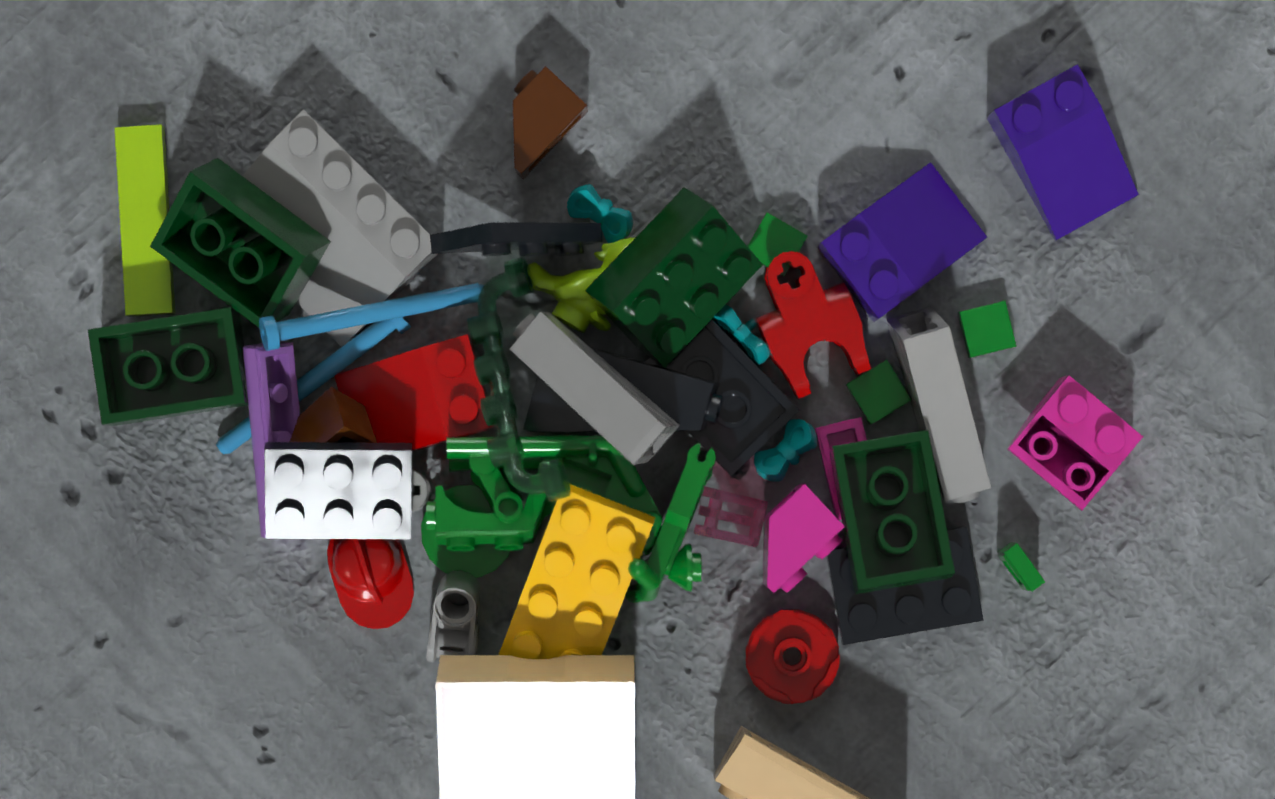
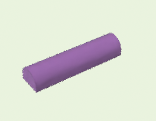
[243,342,300,538]

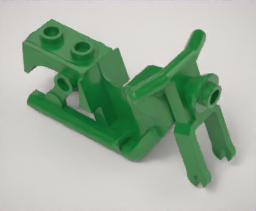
[426,435,716,603]

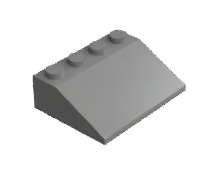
[243,109,438,347]

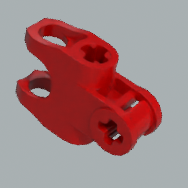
[755,251,871,399]

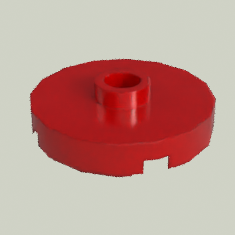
[745,609,840,704]

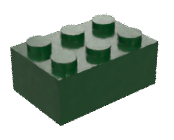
[150,158,331,327]
[585,187,763,368]
[88,307,248,426]
[830,430,955,594]

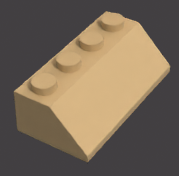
[713,726,870,799]

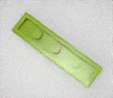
[114,124,176,317]

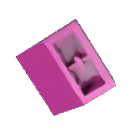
[1007,375,1143,511]
[763,484,845,593]

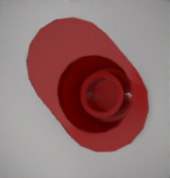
[327,539,414,629]

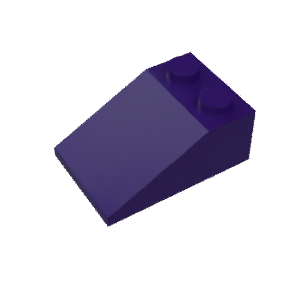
[987,64,1139,241]
[817,162,987,322]

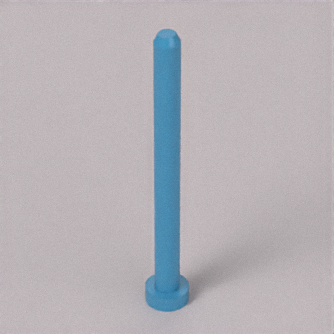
[259,283,486,351]
[216,317,412,454]

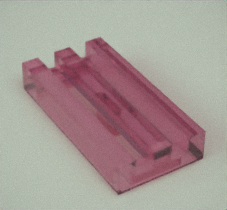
[693,486,768,547]

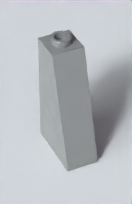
[886,307,991,503]
[510,312,680,465]

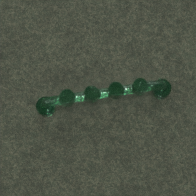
[467,256,571,501]

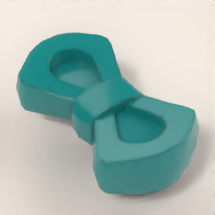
[567,184,633,243]
[712,305,770,365]
[754,419,817,482]

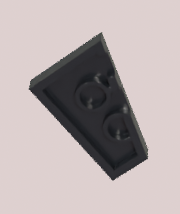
[430,222,603,256]

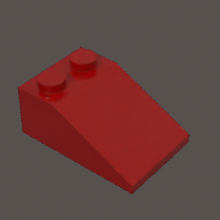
[335,334,497,452]

